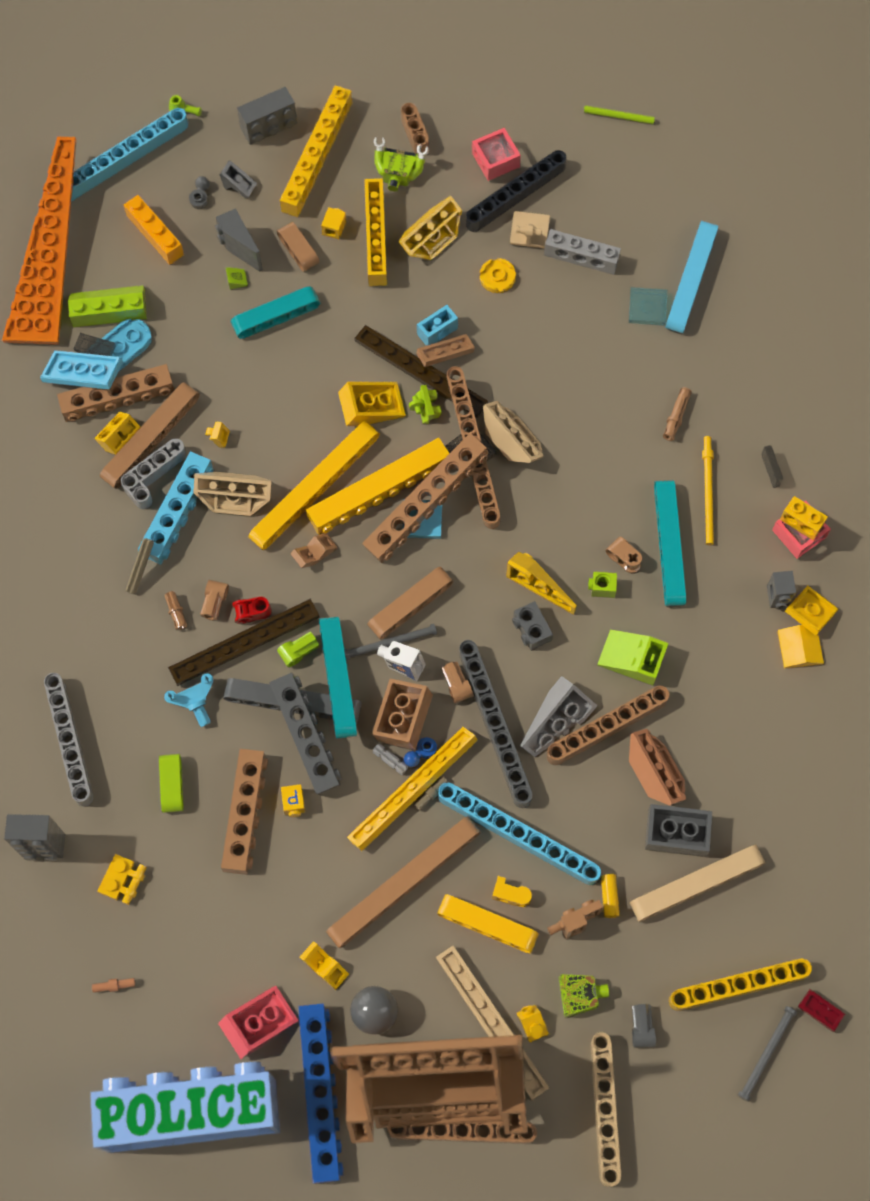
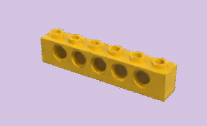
[365,178,387,286]

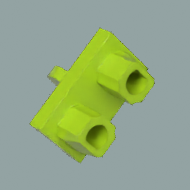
[409,385,442,424]

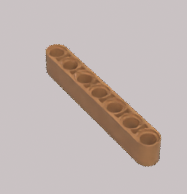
[100,382,200,489]
[547,686,669,765]
[387,1119,537,1144]

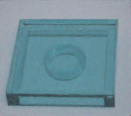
[628,287,667,325]

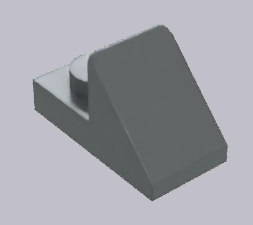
[219,160,257,198]

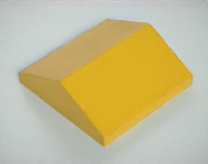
[777,625,824,668]

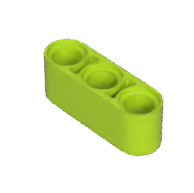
[159,754,184,813]

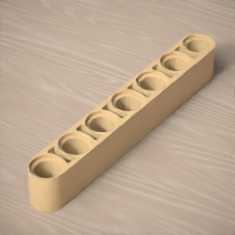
[630,844,766,922]
[590,1032,621,1187]

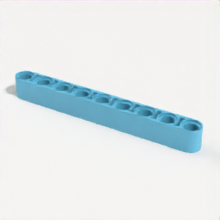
[71,108,188,202]
[438,783,601,885]

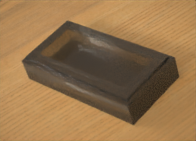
[73,333,116,356]
[761,445,783,488]

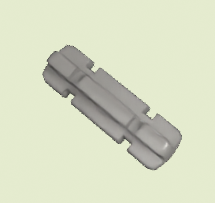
[373,744,408,775]

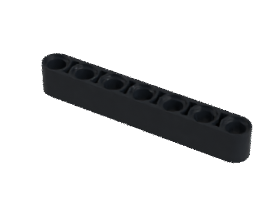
[466,150,567,232]

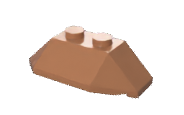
[629,729,686,806]

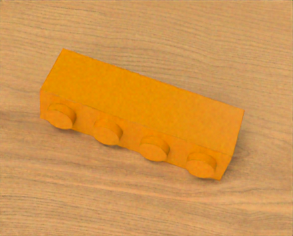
[123,195,184,265]

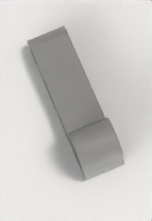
[121,439,186,509]

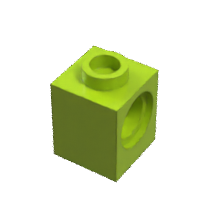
[588,572,617,598]

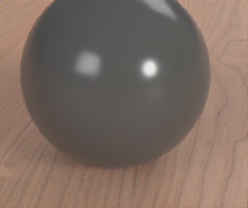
[350,986,398,1035]

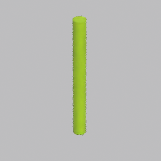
[584,105,655,124]

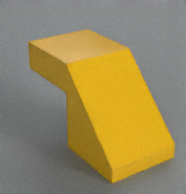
[300,941,349,990]

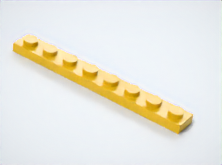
[347,727,478,851]

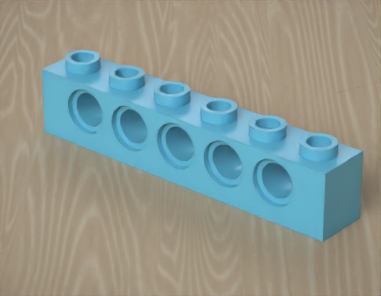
[138,451,214,564]

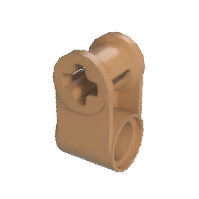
[605,537,642,574]

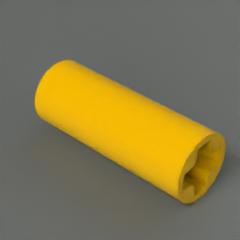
[601,874,620,918]

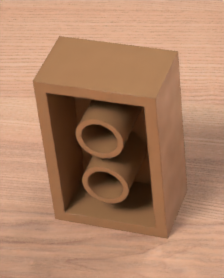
[372,679,433,750]

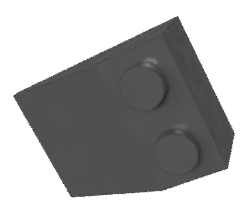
[215,208,263,271]

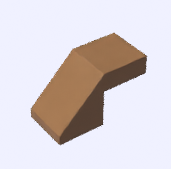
[291,533,338,568]

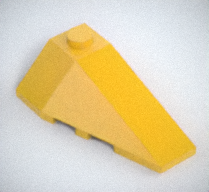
[506,552,577,615]

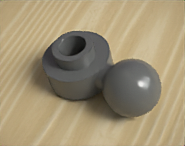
[189,176,210,209]

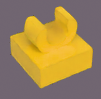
[205,422,230,448]

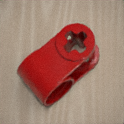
[232,596,272,624]

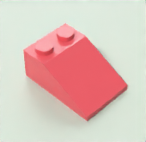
[218,985,299,1059]

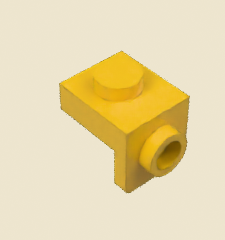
[516,1005,549,1042]

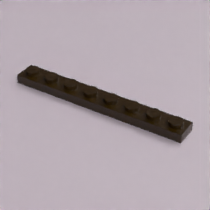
[355,325,488,418]
[168,598,320,686]

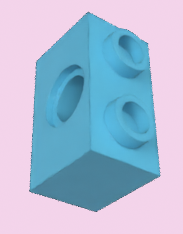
[417,305,458,346]

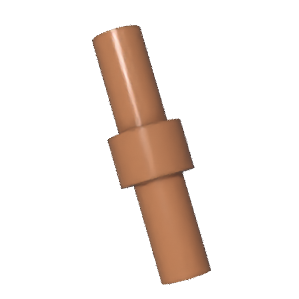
[92,978,135,993]

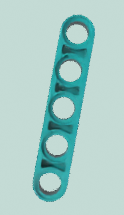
[230,286,321,339]

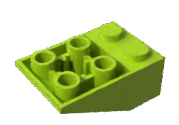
[597,630,669,686]

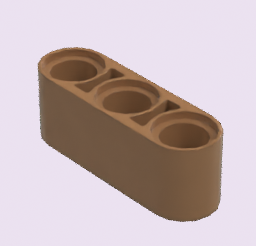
[401,103,429,155]
[276,222,320,272]

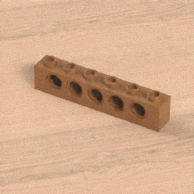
[57,364,175,422]
[221,749,268,875]

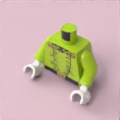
[374,137,429,192]

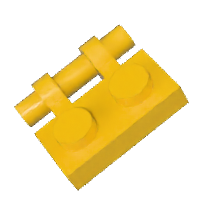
[97,854,147,905]

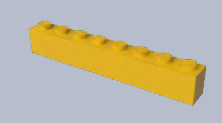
[306,437,450,535]

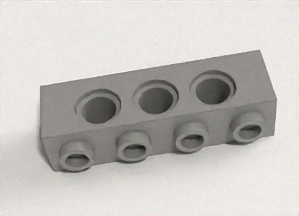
[544,229,621,275]

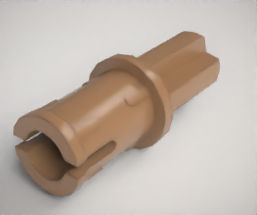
[165,591,188,630]

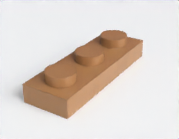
[416,334,475,367]

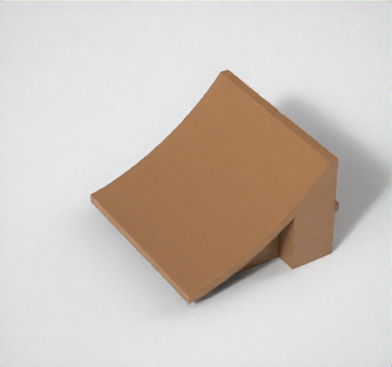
[332,1035,527,1143]

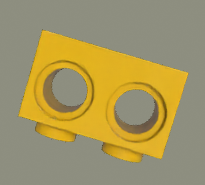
[94,412,141,455]
[780,496,828,540]

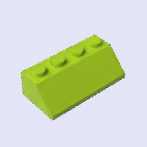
[68,285,147,327]

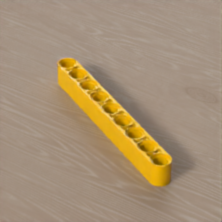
[248,421,380,550]

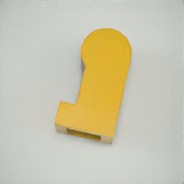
[492,876,532,907]

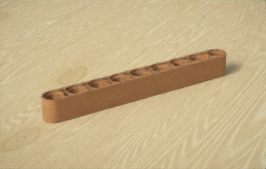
[447,366,501,529]
[326,816,481,949]

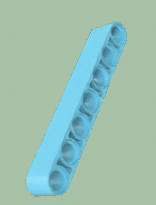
[665,221,719,334]

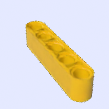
[437,894,539,954]

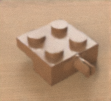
[547,899,603,939]

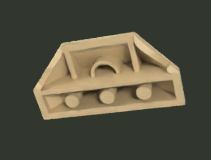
[483,401,544,463]
[194,472,272,516]

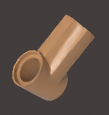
[200,580,229,621]
[442,662,474,704]

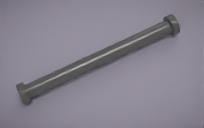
[344,623,437,661]
[738,1006,797,1102]

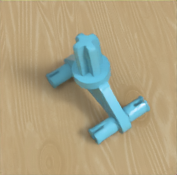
[164,674,213,727]

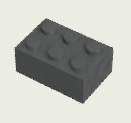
[237,86,297,144]
[645,804,712,857]

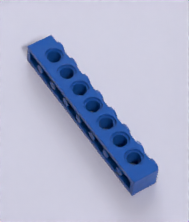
[298,1003,344,1184]

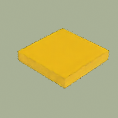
[785,585,839,635]

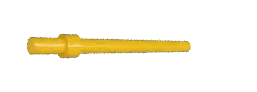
[702,436,714,545]

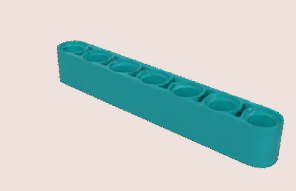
[654,480,686,606]
[319,616,357,739]

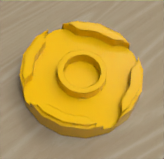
[480,258,516,293]

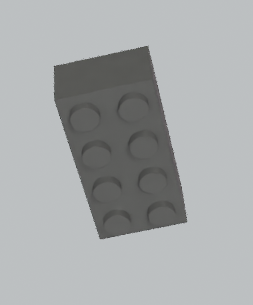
[4,814,65,861]

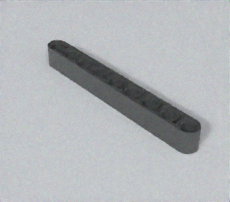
[459,640,532,808]

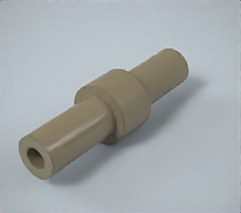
[414,776,448,811]

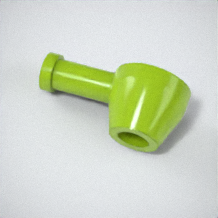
[169,95,202,116]

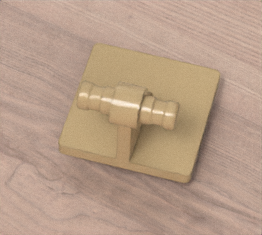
[510,211,550,248]

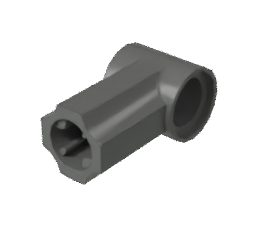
[632,1004,656,1048]

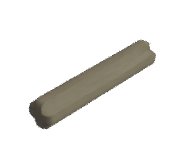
[126,538,154,594]

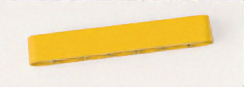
[669,959,812,1011]

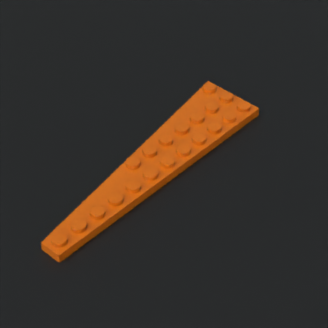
[2,136,77,345]

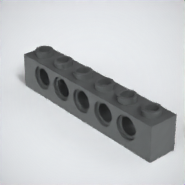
[269,673,342,795]

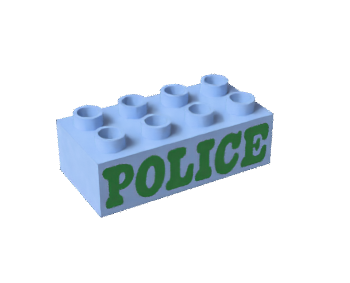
[91,1062,280,1153]

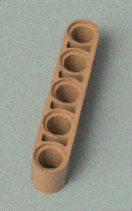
[367,566,454,640]

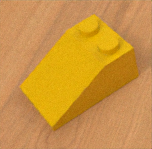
[338,382,406,426]

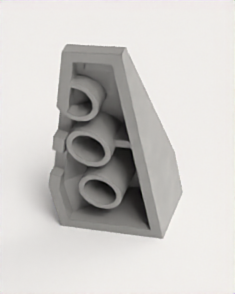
[520,676,597,757]

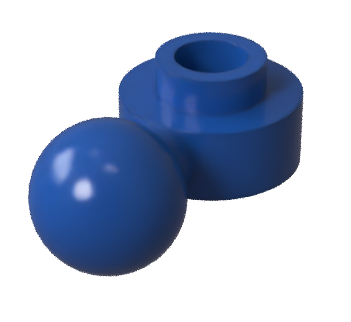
[404,737,437,767]

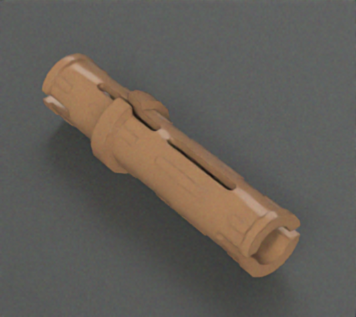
[663,387,692,441]

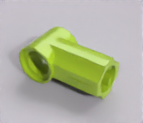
[277,632,319,667]

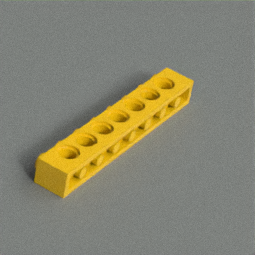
[280,85,352,217]

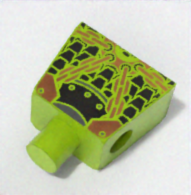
[559,974,609,1018]

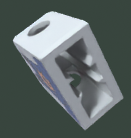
[377,641,426,681]

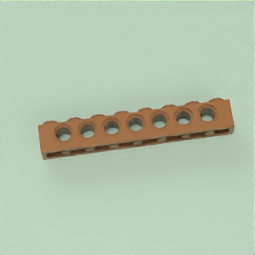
[362,433,489,563]

